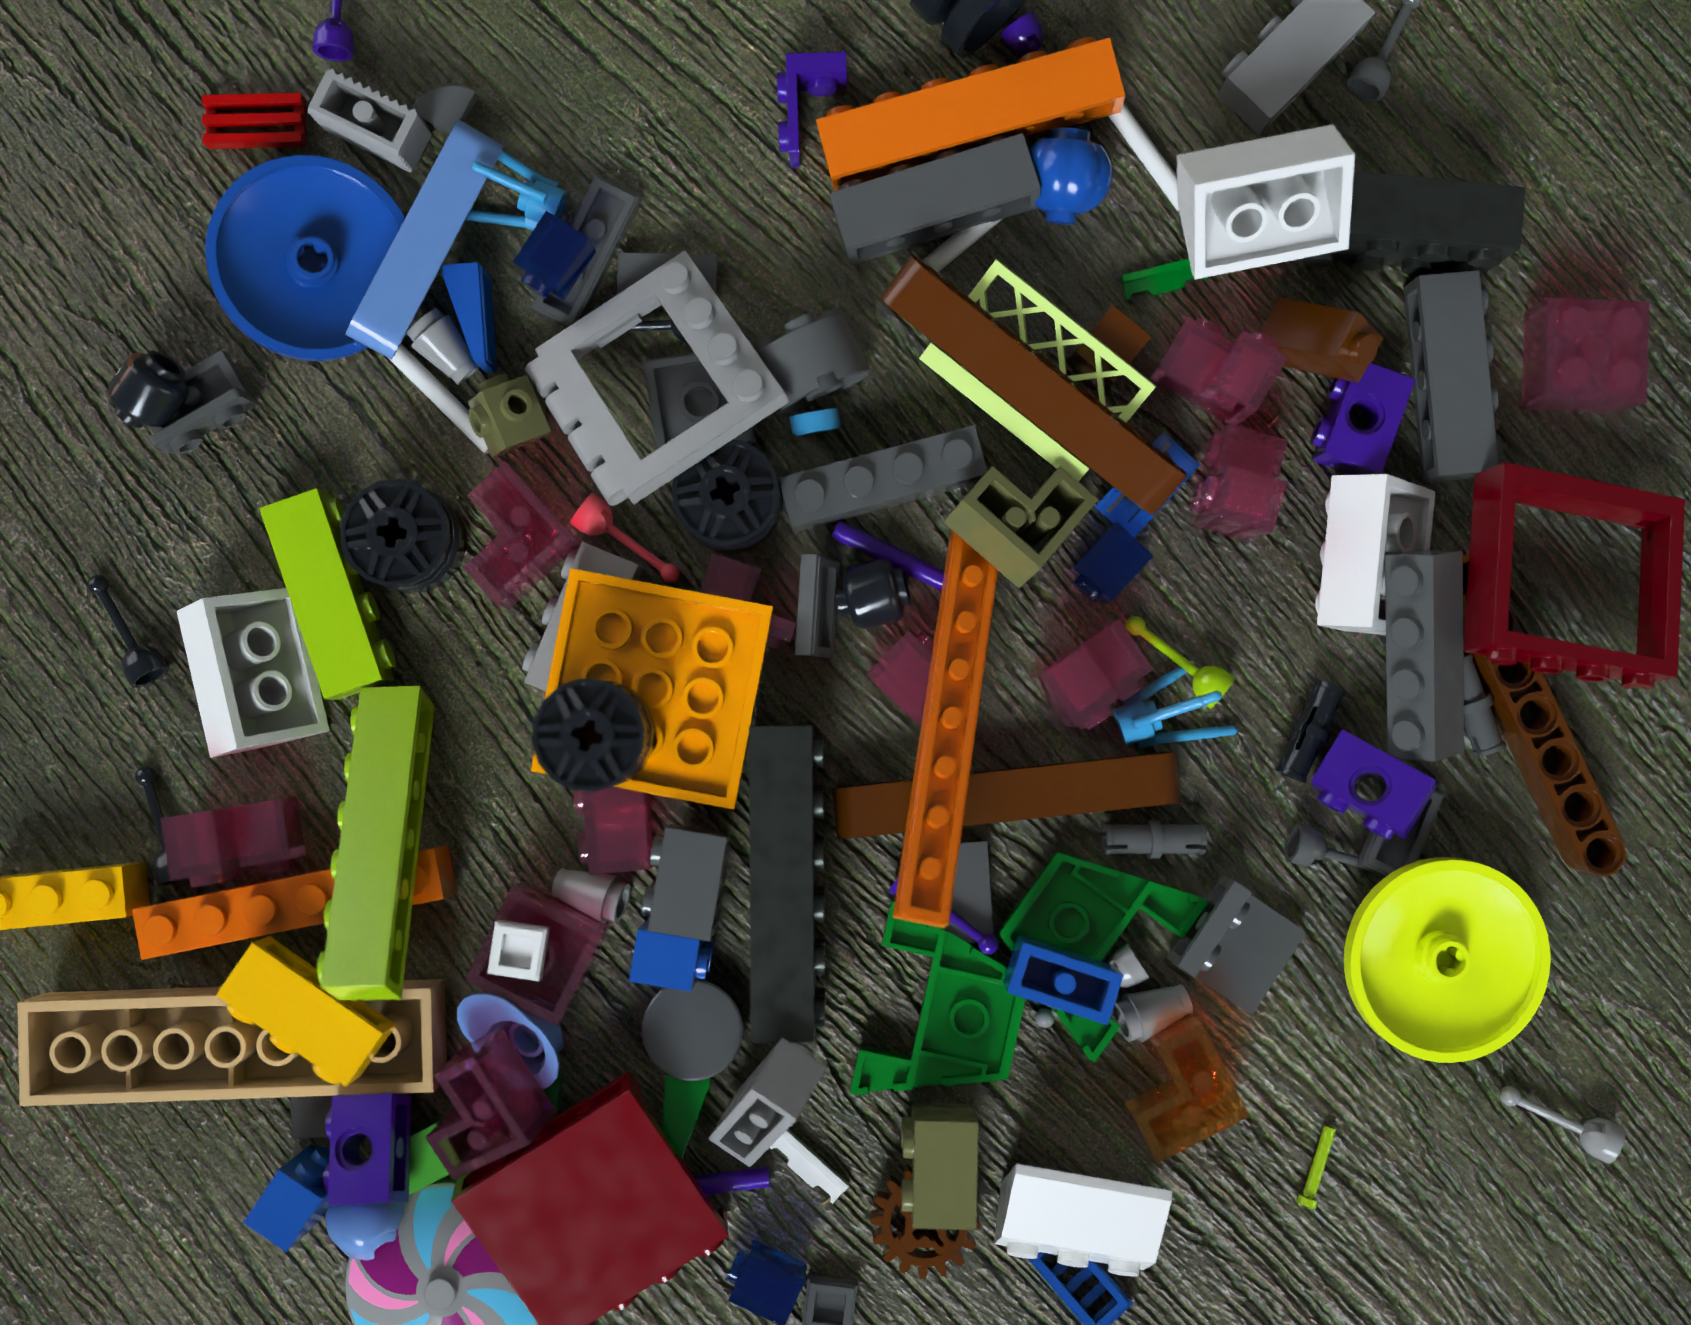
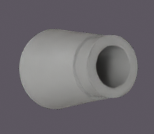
[406,308,479,385]
[552,868,631,924]
[1113,984,1193,1043]

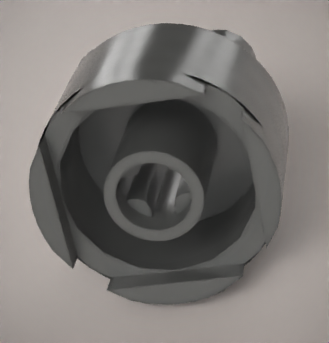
[753,307,870,414]

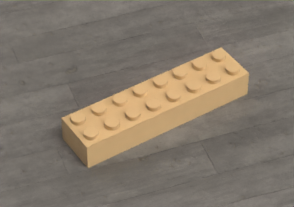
[18,979,448,1106]

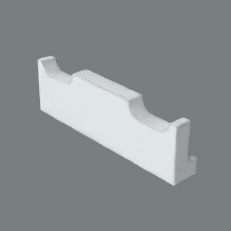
[769,1129,849,1204]

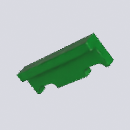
[1120,258,1209,302]

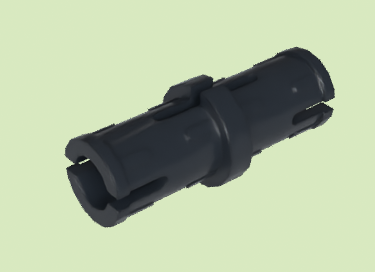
[1275,679,1346,784]

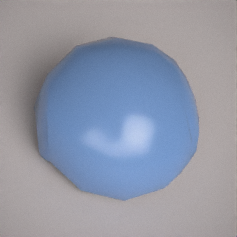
[325,1202,404,1261]

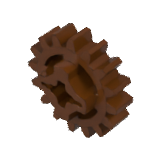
[870,1164,981,1279]

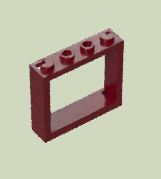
[1463,462,1685,689]

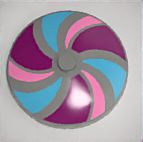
[346,1178,539,1325]

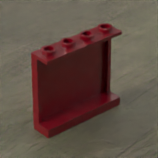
[451,1070,729,1325]

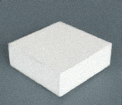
[487,920,550,981]

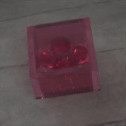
[1521,298,1649,413]
[465,882,611,1026]

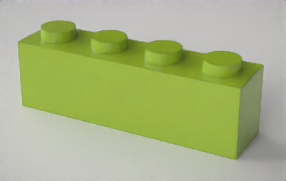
[259,488,396,700]

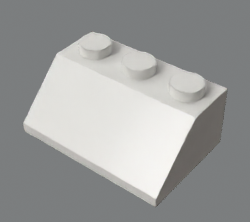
[1177,124,1355,279]
[1315,474,1435,635]
[177,588,330,758]
[994,1164,1172,1276]

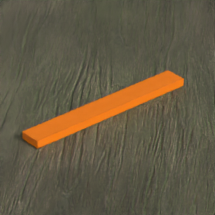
[892,529,998,928]

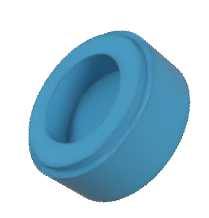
[789,408,841,436]

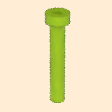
[1296,1125,1336,1209]

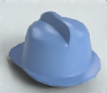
[457,993,564,1091]

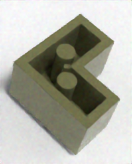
[944,466,1098,588]
[901,1102,978,1230]

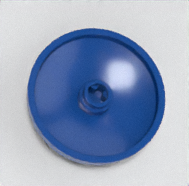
[205,155,405,361]

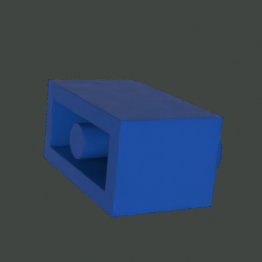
[629,917,715,992]
[1003,934,1124,1025]
[243,1144,330,1252]

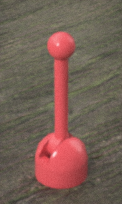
[570,492,680,583]

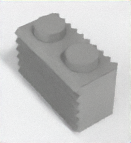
[307,68,432,173]

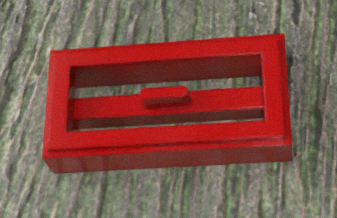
[202,93,306,149]

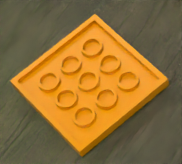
[531,568,774,810]

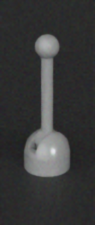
[1035,943,1150,1028]
[1500,1086,1626,1164]

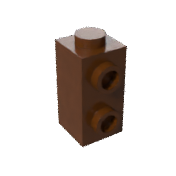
[1255,297,1383,383]

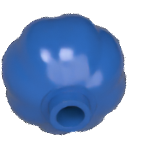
[1029,127,1113,225]

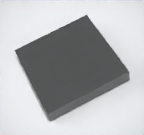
[643,353,757,450]

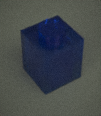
[513,211,597,301]
[1069,522,1153,604]
[725,1239,807,1325]

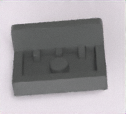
[149,350,257,454]

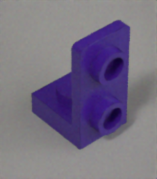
[777,52,847,168]

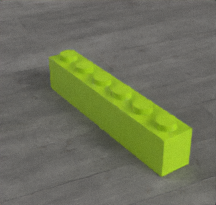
[317,686,435,1000]

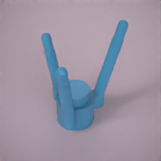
[466,150,567,234]
[1113,666,1238,750]

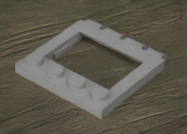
[525,250,789,505]

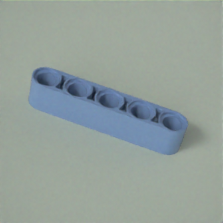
[345,119,504,360]

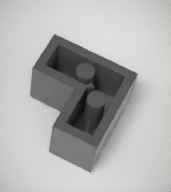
[641,824,731,942]

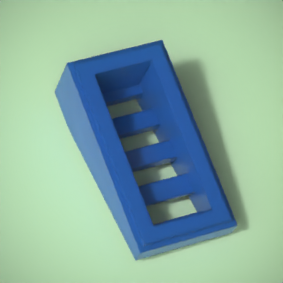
[441,262,498,373]
[1028,1252,1133,1325]

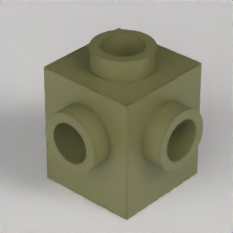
[468,373,551,458]

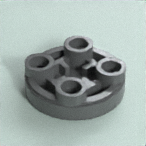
[642,978,744,1081]

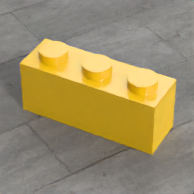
[0,861,150,930]
[216,936,396,1086]

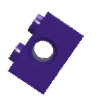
[1310,363,1416,475]
[1311,729,1436,840]
[323,1093,412,1205]

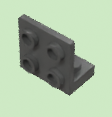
[1167,875,1306,1014]

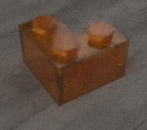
[1124,1013,1250,1163]

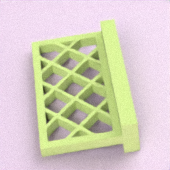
[919,259,1156,482]

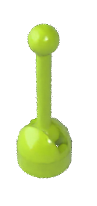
[1126,616,1236,709]

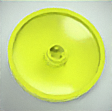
[1344,857,1551,1063]

